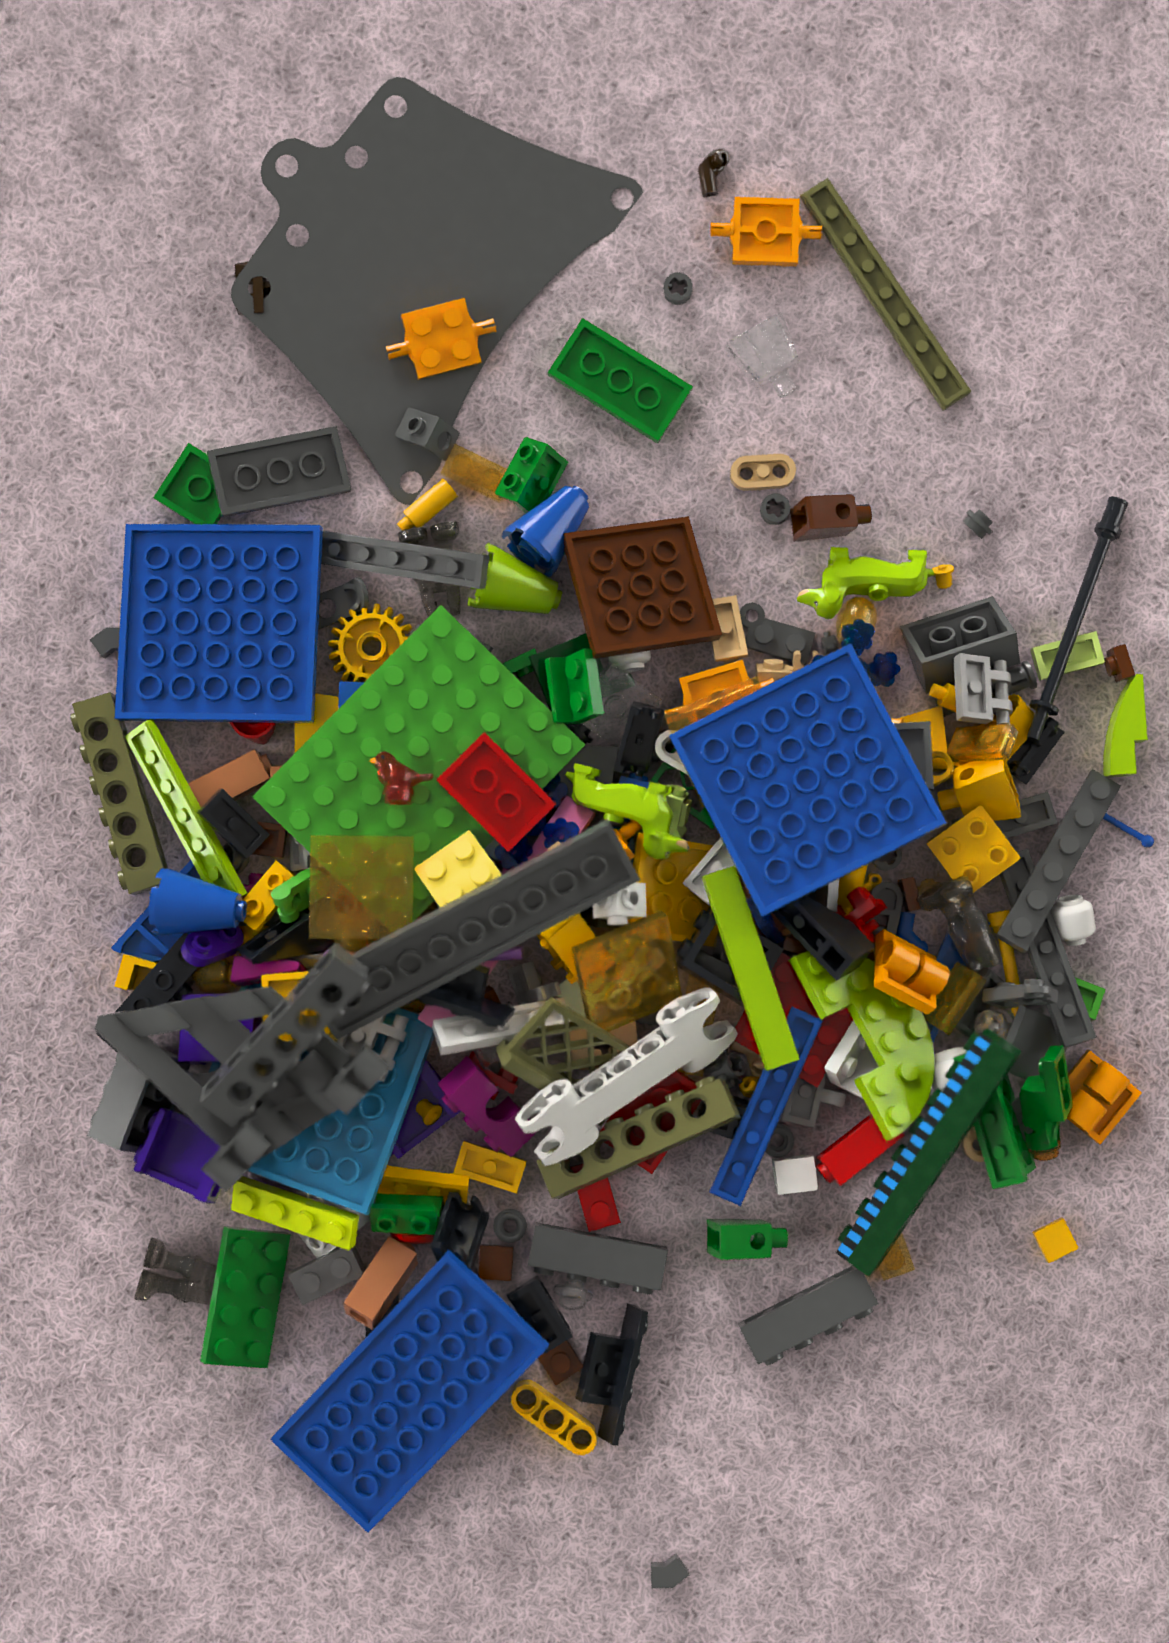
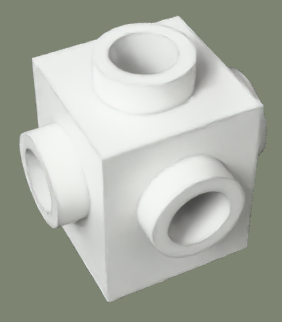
[593,883,646,925]

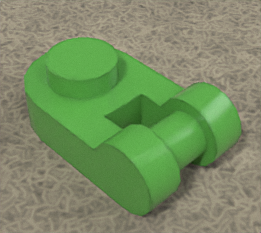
[271,867,329,923]

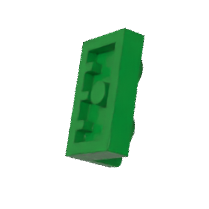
[495,437,568,513]
[545,649,604,724]
[369,1193,444,1235]

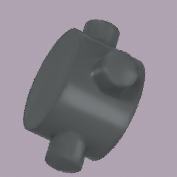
[821,631,839,656]

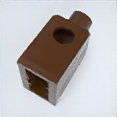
[790,494,872,542]

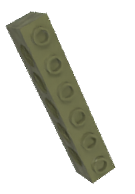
[70,692,168,895]
[536,1076,741,1199]

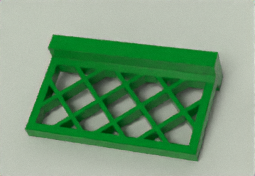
[953,1053,1036,1189]

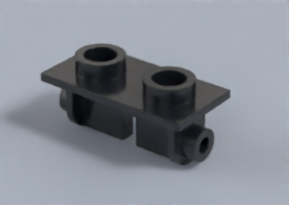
[1007,717,1064,785]

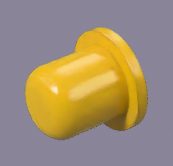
[932,564,954,589]
[416,1099,442,1125]

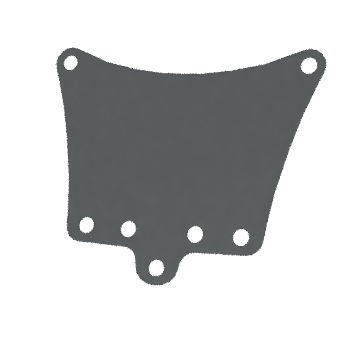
[231,77,643,505]

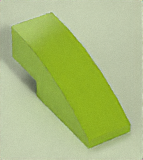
[1103,674,1148,777]

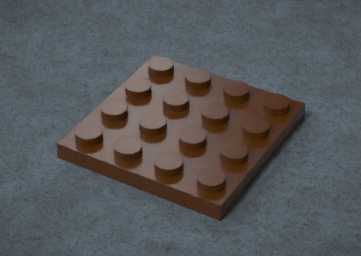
[564,516,722,659]

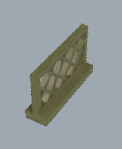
[495,997,630,1126]

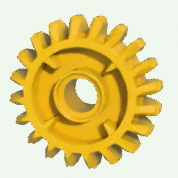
[328,603,413,682]

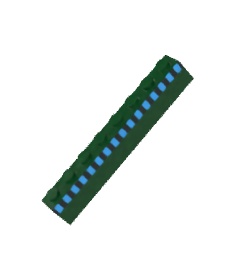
[836,1028,1022,1277]

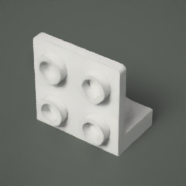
[824,1020,879,1099]

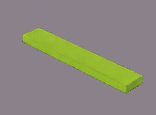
[124,719,248,897]
[701,865,799,1070]

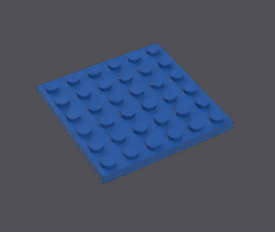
[115,524,323,723]
[669,643,946,917]

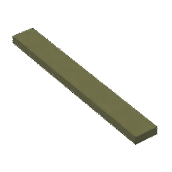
[800,178,972,411]

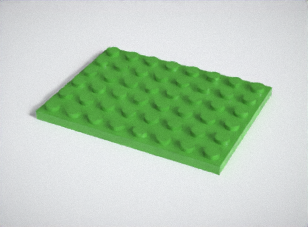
[252,605,585,933]

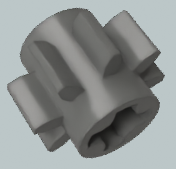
[703,1049,745,1089]

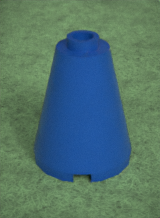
[502,486,589,577]
[149,868,247,936]

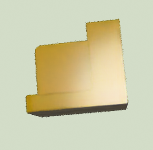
[114,954,158,990]

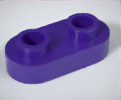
[181,926,244,967]

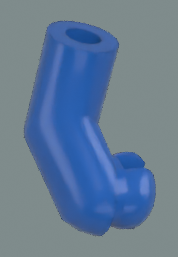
[896,912,928,952]

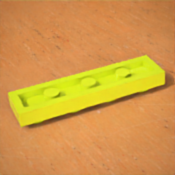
[231,1176,359,1251]

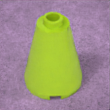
[468,543,562,614]

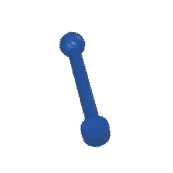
[1103,814,1154,848]

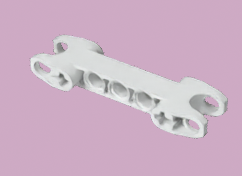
[515,987,738,1166]

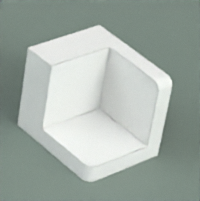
[772,1154,818,1195]

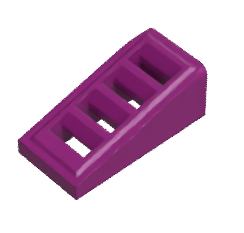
[231,955,307,987]

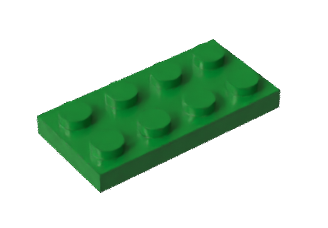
[548,318,693,444]
[200,1226,291,1368]

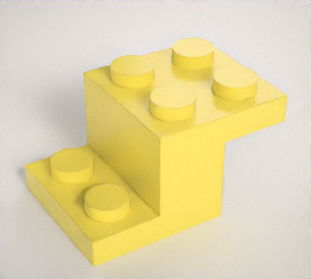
[414,830,501,907]

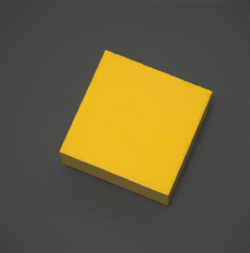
[1032,1217,1079,1263]

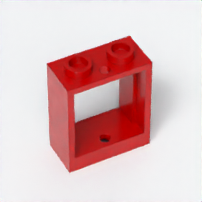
[815,1114,905,1186]

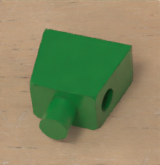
[707,1219,788,1260]

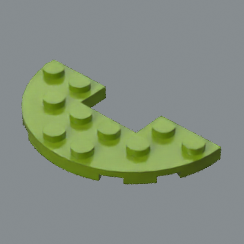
[789,951,935,1142]

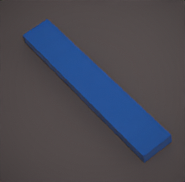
[709,1006,823,1207]

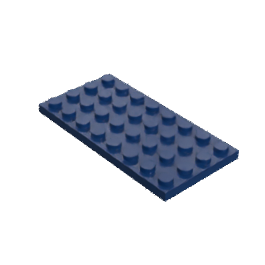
[270,1250,549,1533]

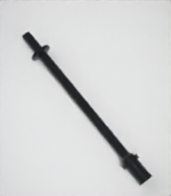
[1026,496,1128,742]

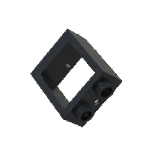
[675,907,784,1007]

